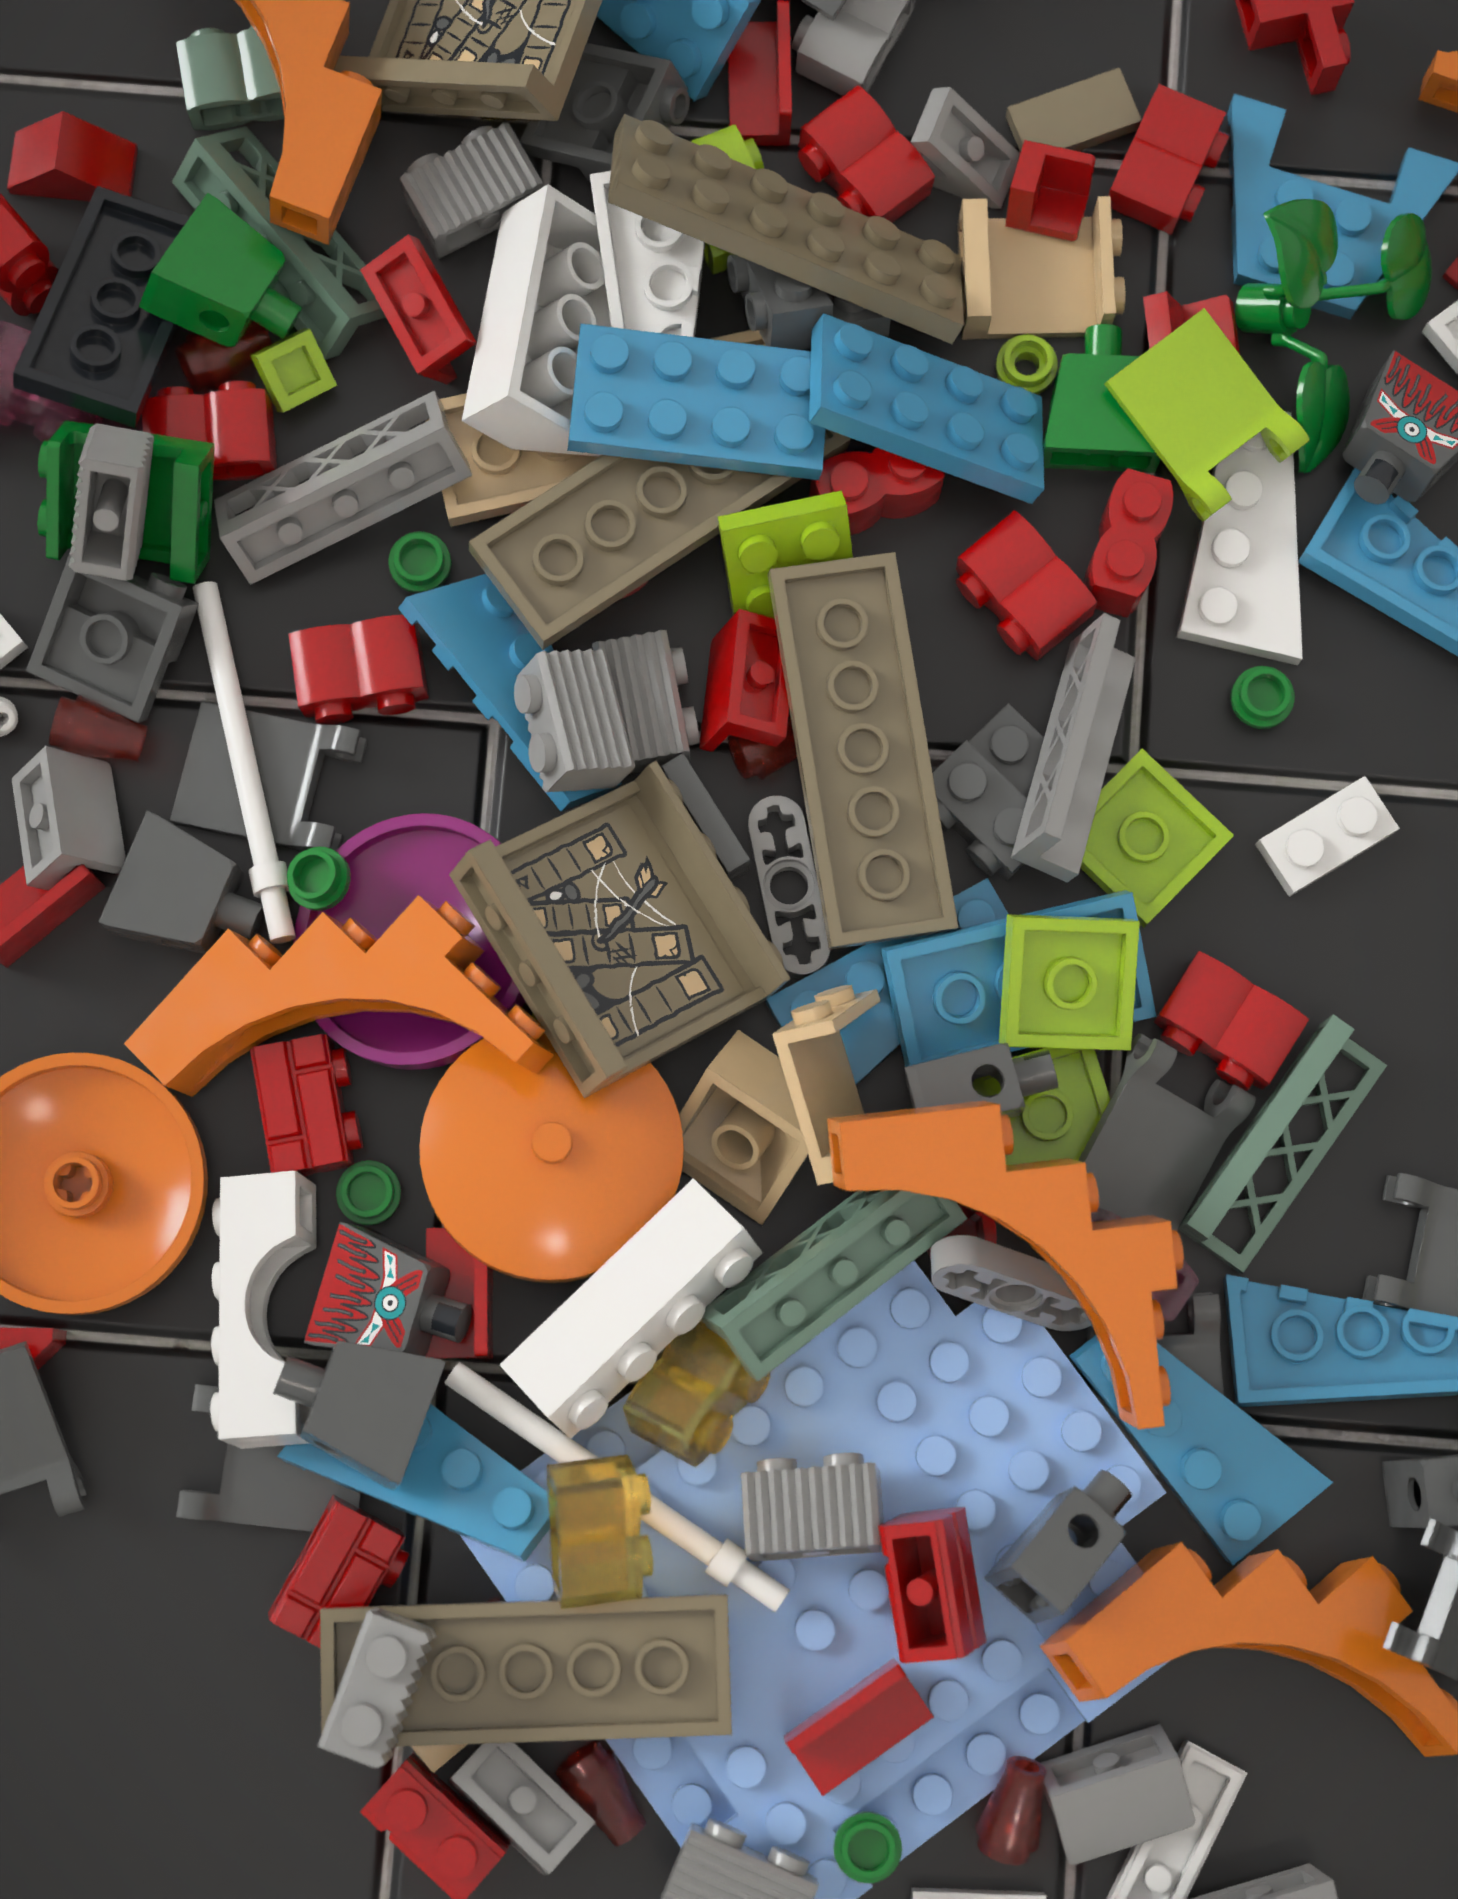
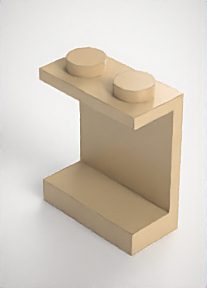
[957,196,1125,339]
[772,985,880,1185]

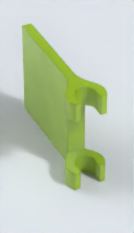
[1104,308,1310,522]

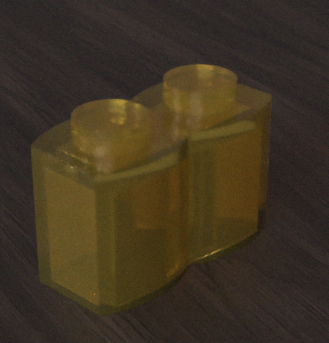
[623,1319,771,1467]
[547,1454,653,1609]

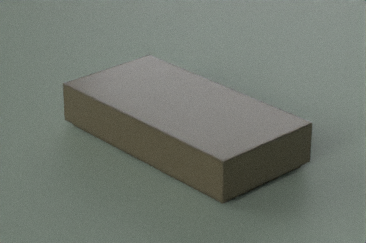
[1005,67,1142,153]

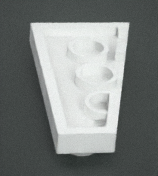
[590,171,705,337]
[1176,411,1303,666]

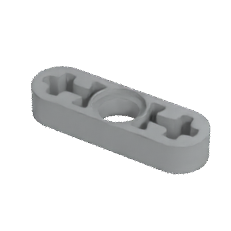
[748,796,830,979]
[930,1235,1092,1331]

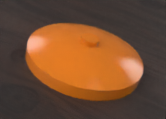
[420,1033,684,1283]
[0,1052,208,1315]

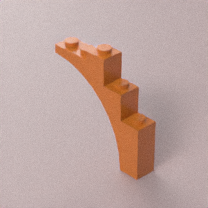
[234,0,382,245]
[124,895,555,1097]
[827,1101,1184,1430]
[1039,1542,1458,1757]

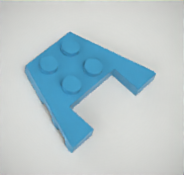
[1227,94,1458,319]

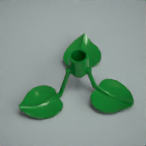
[1235,199,1432,473]

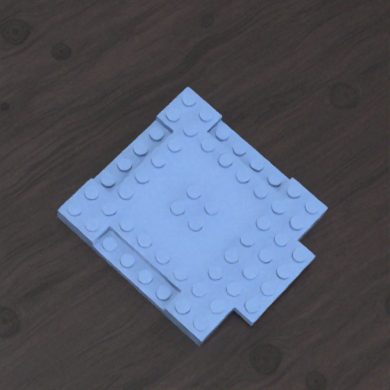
[460,1260,1171,1899]

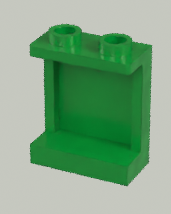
[37,420,215,584]

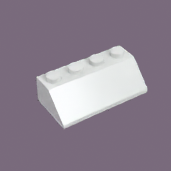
[462,184,611,457]
[500,1179,763,1439]

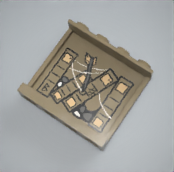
[334,0,602,121]
[449,761,791,1098]

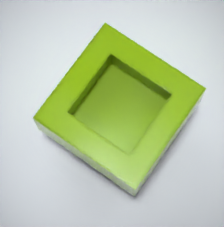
[250,328,337,413]

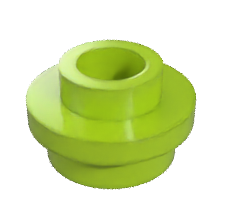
[996,334,1058,394]

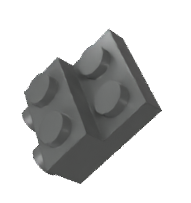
[519,43,689,181]
[727,255,890,350]
[26,555,199,723]
[933,703,1044,882]

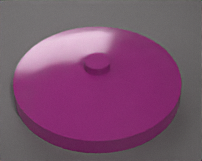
[293,813,526,1070]

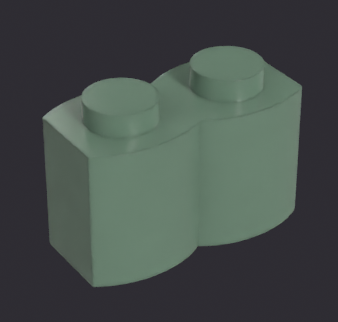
[176,25,284,130]

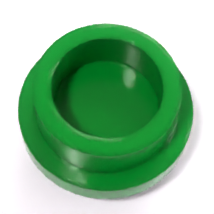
[388,531,451,594]
[1231,666,1295,729]
[287,846,351,911]
[336,1160,402,1226]
[833,1811,902,1883]

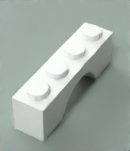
[211,1171,316,1449]

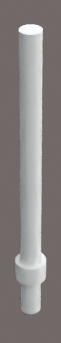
[193,581,296,944]
[444,1362,790,1612]

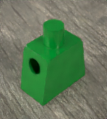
[139,193,303,347]
[1043,324,1161,473]

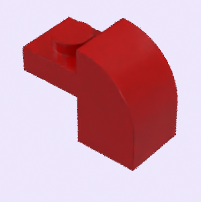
[1235,0,1354,96]

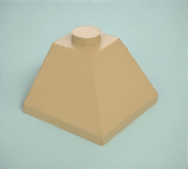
[679,1030,808,1225]

